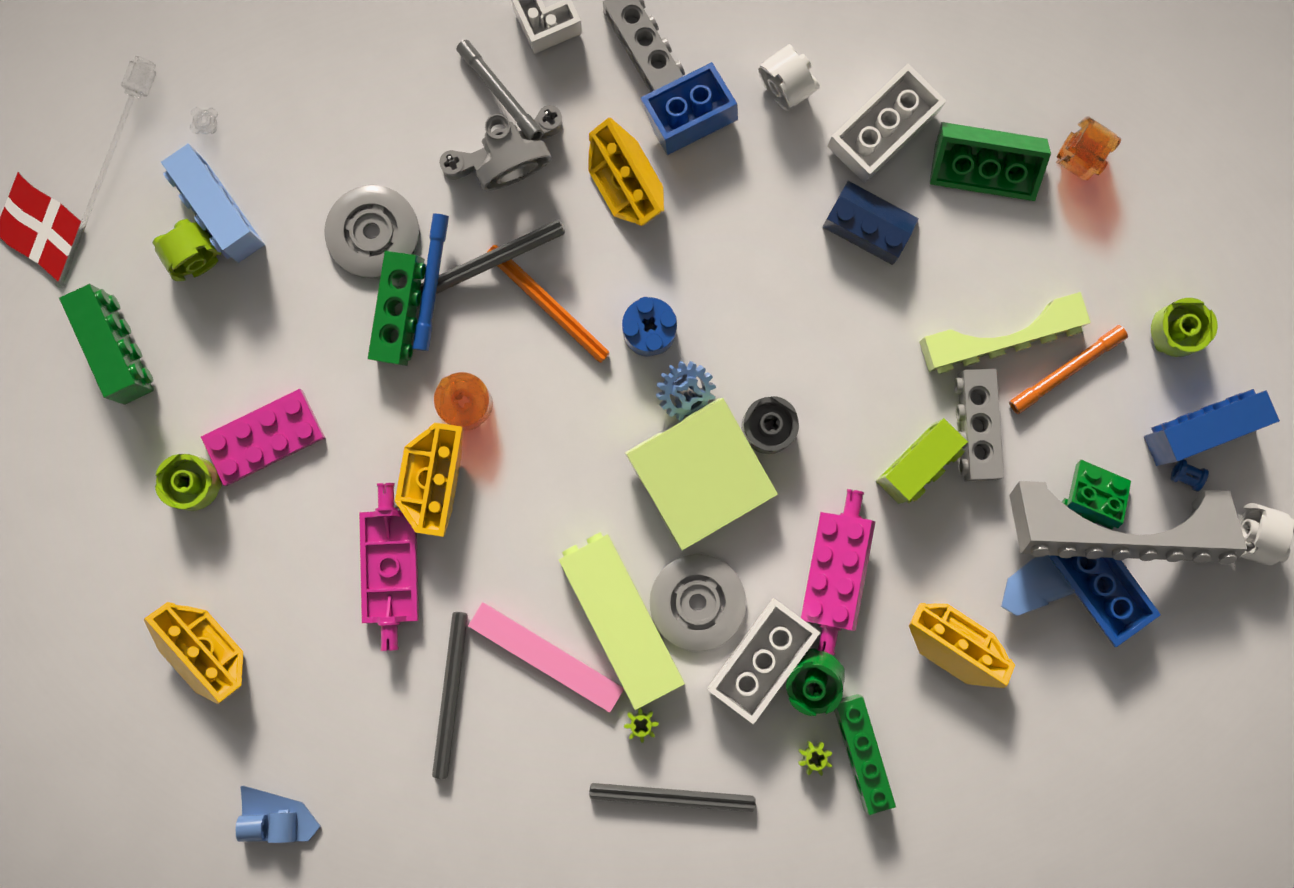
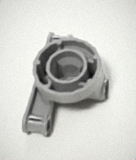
[439,105,562,191]

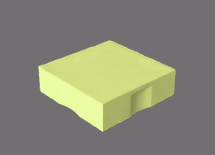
[625,398,778,550]

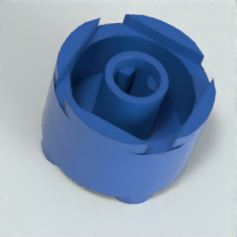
[622,297,677,357]

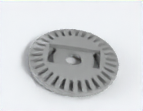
[324,185,419,278]
[650,554,746,651]

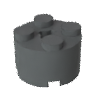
[741,396,799,454]

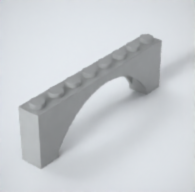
[1009,481,1247,564]

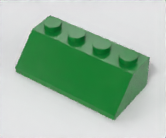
[930,122,1051,201]

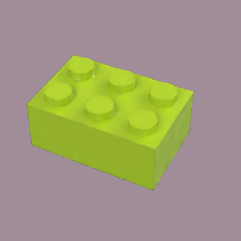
[876,418,968,504]

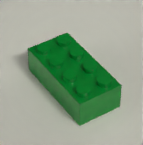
[59,283,154,405]

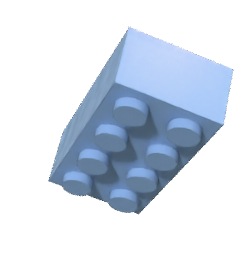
[161,143,265,263]

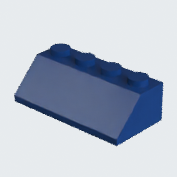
[1048,523,1161,647]

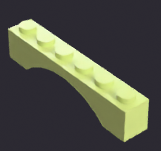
[919,292,1091,374]

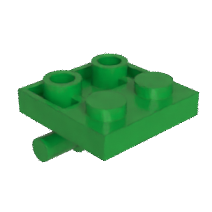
[1062,459,1131,530]

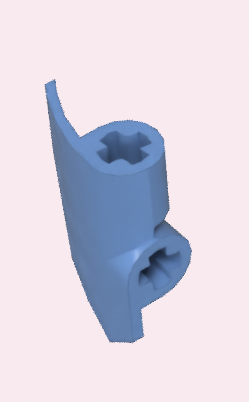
[1001,555,1075,616]
[235,786,321,843]

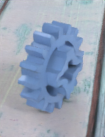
[656,361,716,421]

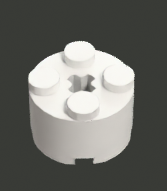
[758,44,820,111]
[1237,503,1294,565]

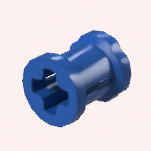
[1170,459,1209,492]

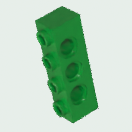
[367,251,426,366]
[834,694,896,815]

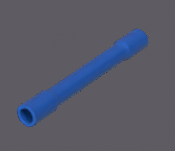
[412,213,449,351]

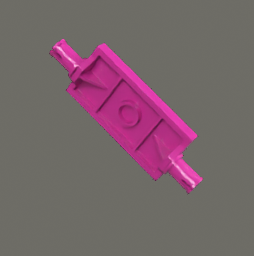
[359,483,419,651]
[801,489,876,655]

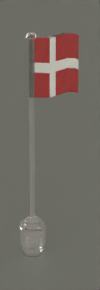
[0,56,156,288]

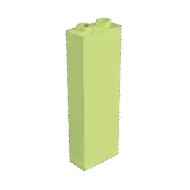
[559,532,685,710]

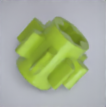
[624,707,659,743]
[798,741,832,776]

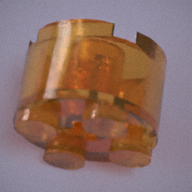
[1056,116,1121,181]
[434,372,493,431]

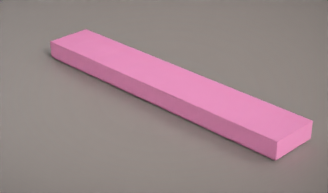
[468,602,624,712]

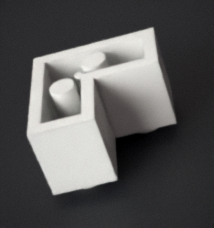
[511,0,582,54]

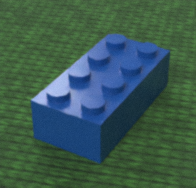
[1144,389,1280,466]

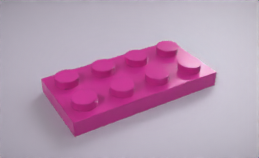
[201,389,325,486]

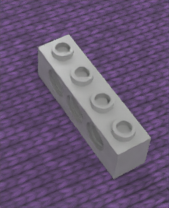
[603,0,685,93]
[954,369,1004,481]

